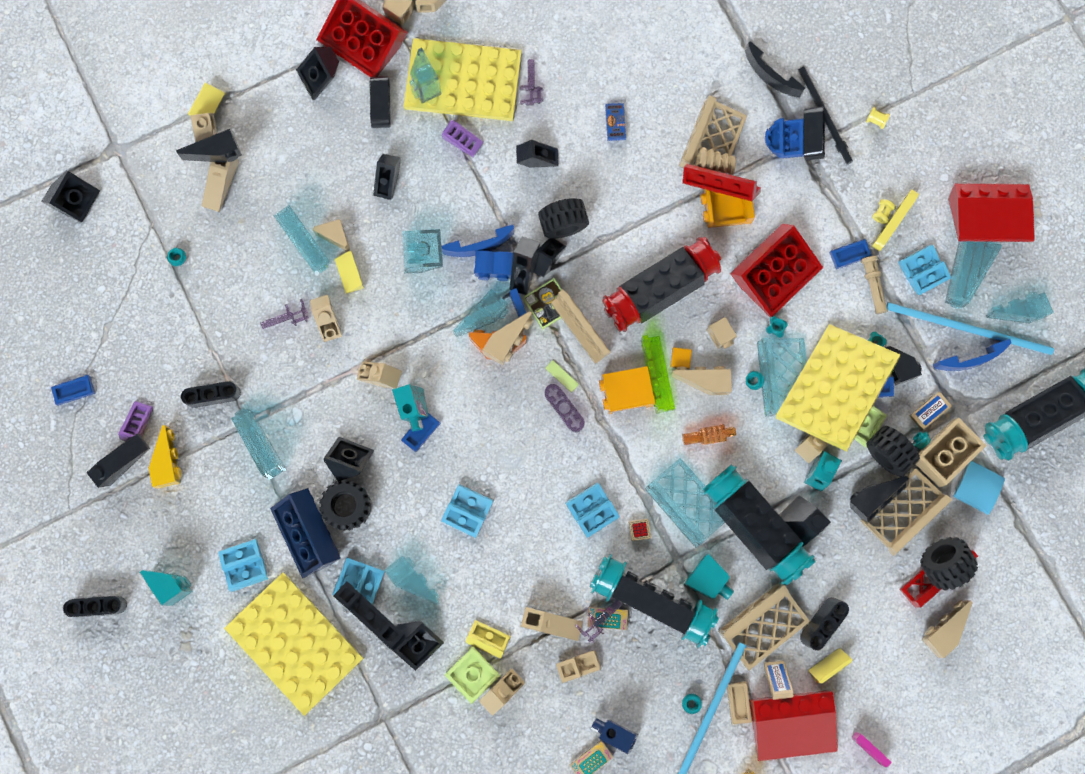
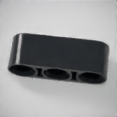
[370,76,391,128]
[804,107,825,160]
[181,381,241,408]
[63,596,127,617]
[800,597,849,651]

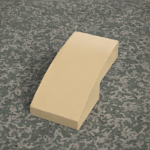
[556,650,602,683]

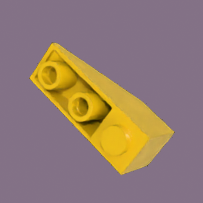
[149,425,182,489]

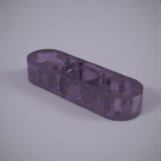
[544,384,585,433]

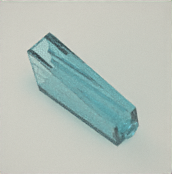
[273,205,330,273]
[945,241,1002,309]
[231,409,287,479]

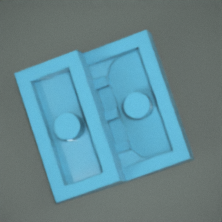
[898,245,951,295]
[953,461,1006,515]
[565,482,620,538]
[441,484,494,538]
[218,539,269,592]
[332,557,385,604]

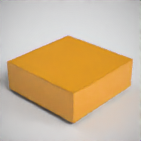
[670,347,692,369]

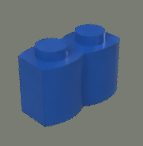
[474,251,513,281]

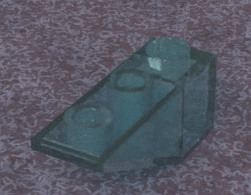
[986,292,1054,323]
[384,556,440,605]

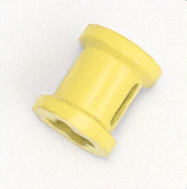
[866,107,890,129]
[872,199,896,224]

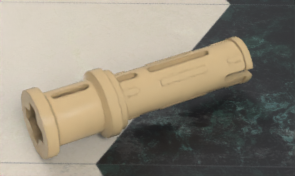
[861,256,888,314]

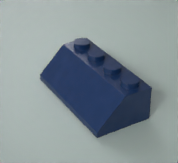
[270,488,341,579]

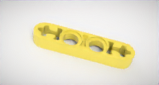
[872,189,920,252]

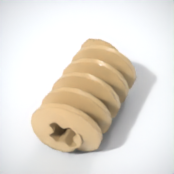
[695,147,736,175]

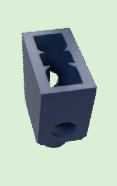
[591,718,639,754]

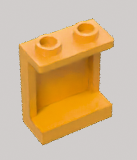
[701,189,755,228]
[599,366,655,414]

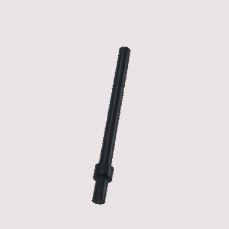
[798,66,853,165]

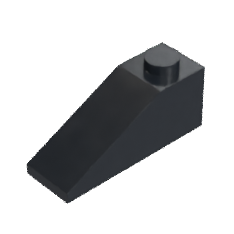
[176,129,242,163]
[509,236,540,295]
[86,434,150,488]
[850,476,910,523]

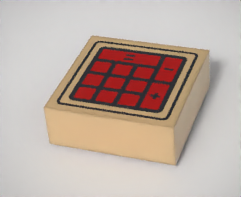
[629,519,651,541]

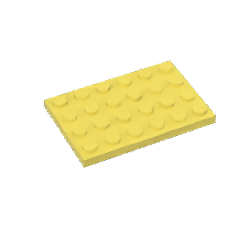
[403,38,521,121]
[776,324,900,452]
[224,572,364,716]

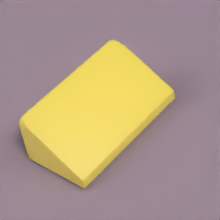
[188,83,225,116]
[335,251,364,294]
[465,620,511,658]
[808,648,853,684]

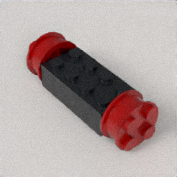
[602,237,721,332]

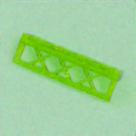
[640,335,675,414]

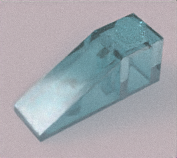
[453,289,509,337]

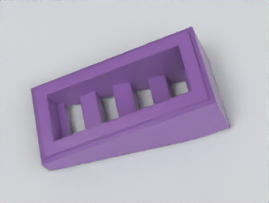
[442,120,483,158]
[118,401,153,442]

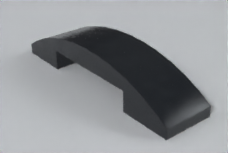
[745,41,806,98]
[333,581,405,649]

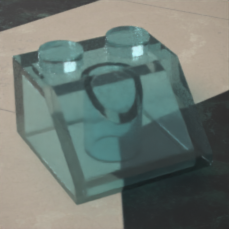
[409,48,441,104]
[401,229,443,274]

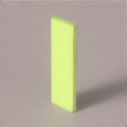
[545,360,579,393]

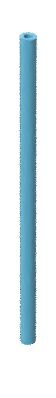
[886,302,1054,355]
[678,642,747,774]

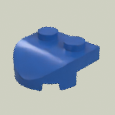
[765,118,804,158]

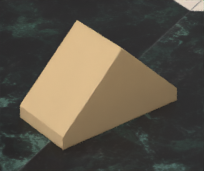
[312,219,350,252]

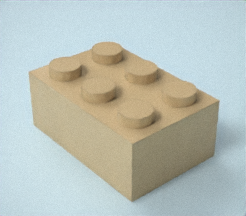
[916,417,987,488]

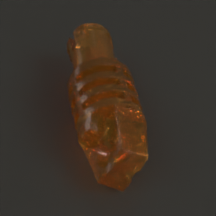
[682,424,737,445]

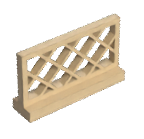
[678,95,747,172]
[551,290,611,364]
[861,468,952,556]
[718,583,810,671]

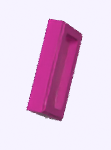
[852,732,892,768]

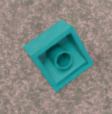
[139,570,192,606]

